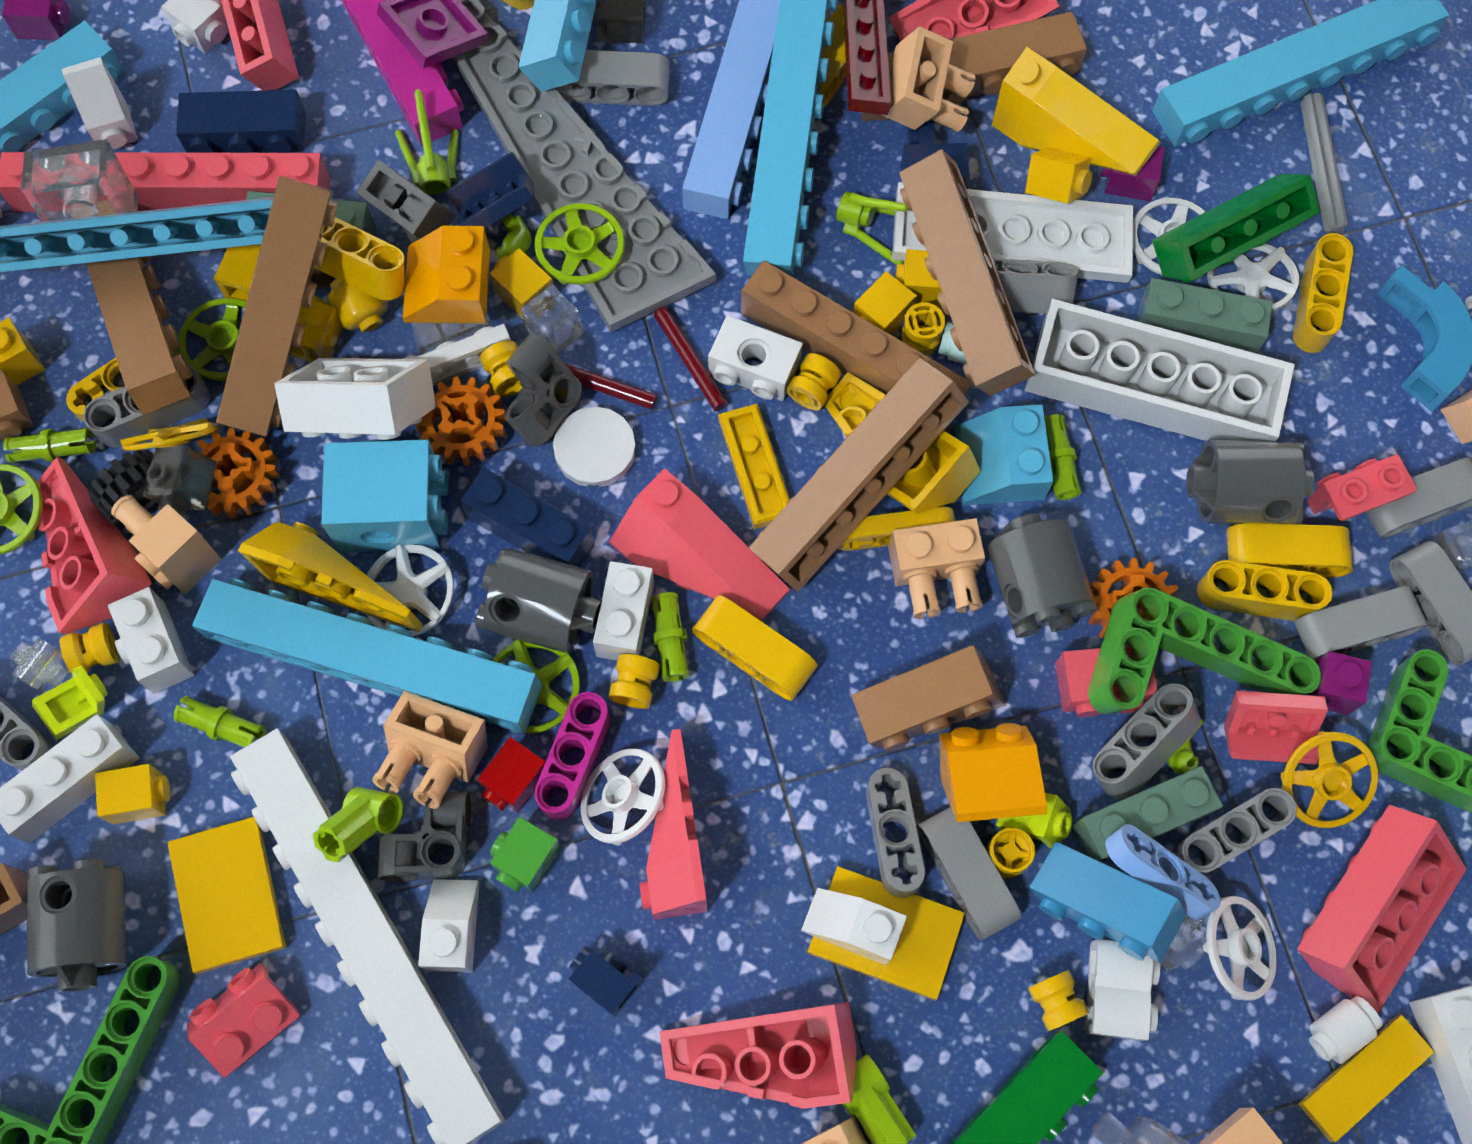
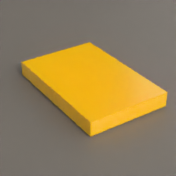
[167,817,286,974]
[807,866,965,1001]

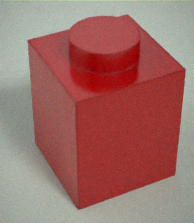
[477,737,545,813]

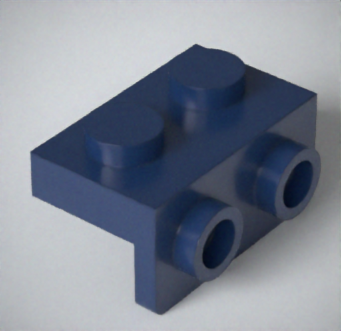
[447,152,534,234]

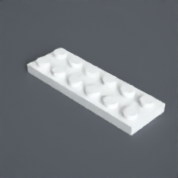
[892,182,1133,283]

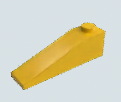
[992,47,1161,176]
[824,372,981,514]
[238,521,423,632]

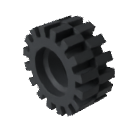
[89,449,175,528]

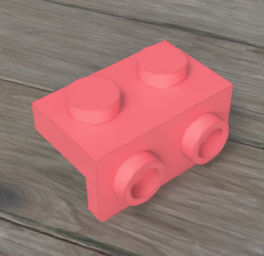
[1307,454,1417,521]
[1224,691,1328,764]
[187,963,300,1078]

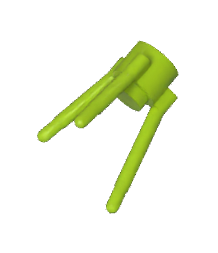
[395,89,459,195]
[836,191,908,265]

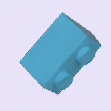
[953,404,1053,506]

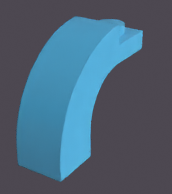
[1377,265,1472,412]

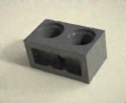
[356,159,456,239]

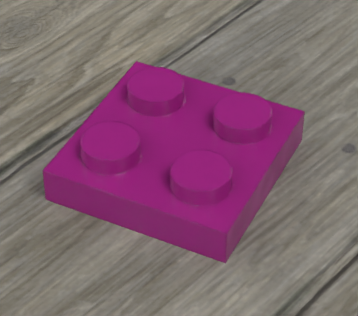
[377,0,488,69]

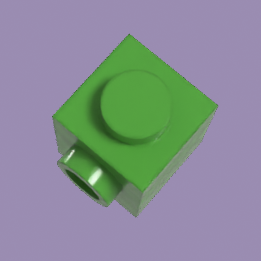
[490,817,561,893]

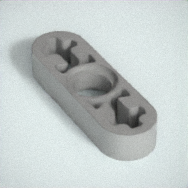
[866,768,925,898]

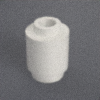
[1309,996,1382,1064]

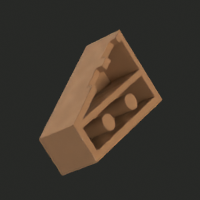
[851,645,1006,751]

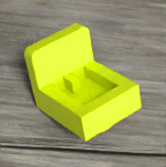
[32,665,108,741]
[996,793,1072,849]

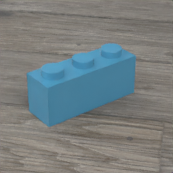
[1029,842,1186,963]

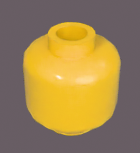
[327,278,389,333]

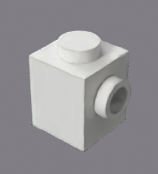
[161,0,229,54]

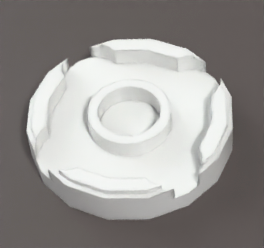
[553,406,636,487]

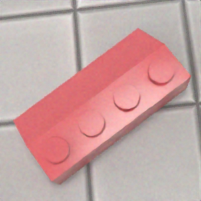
[1297,805,1467,1014]

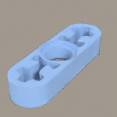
[1105,824,1221,920]

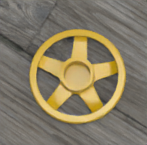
[120,418,218,451]
[1280,731,1378,828]

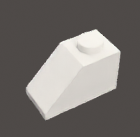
[62,57,138,152]
[418,879,479,973]
[801,888,907,965]

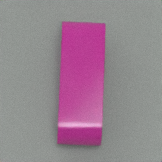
[534,692,610,821]

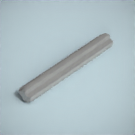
[1300,93,1348,234]

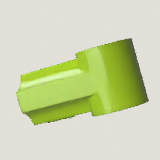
[313,786,403,862]
[842,1054,916,1144]

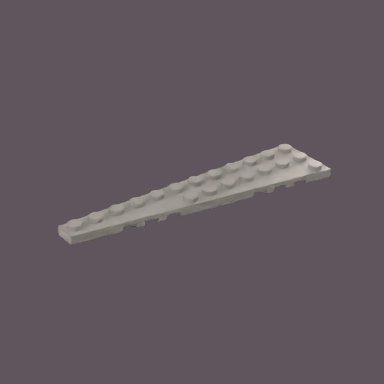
[452,0,716,333]

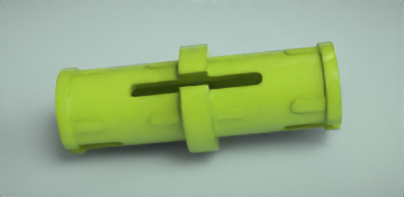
[1044,414,1082,500]
[3,427,96,463]
[651,592,690,682]
[174,696,266,748]

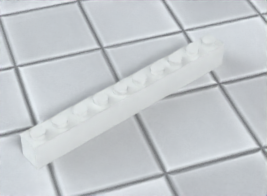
[230,728,506,1144]

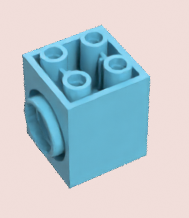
[321,439,448,553]

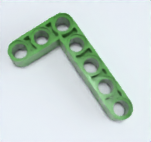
[1088,587,1321,715]
[1367,649,1472,813]
[0,956,181,1144]

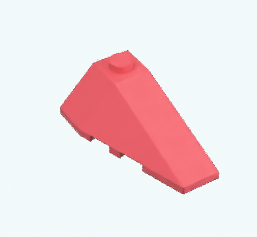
[888,0,1060,42]
[38,457,152,634]
[609,468,790,621]
[639,729,707,920]
[659,1002,857,1109]

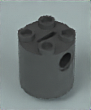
[1186,440,1315,525]
[987,514,1098,638]
[475,548,602,654]
[27,859,127,992]

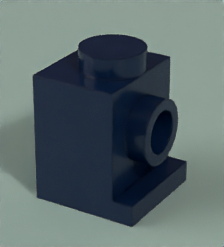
[569,946,643,1017]

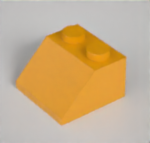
[403,226,490,323]
[939,723,1047,822]

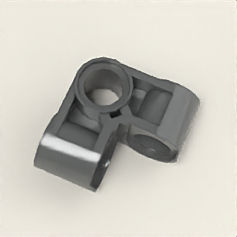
[505,333,582,447]
[378,791,471,882]

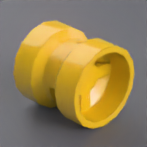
[901,302,945,356]
[479,340,523,397]
[786,353,841,411]
[59,622,120,674]
[608,654,660,709]
[985,828,1035,879]
[1028,970,1090,1031]

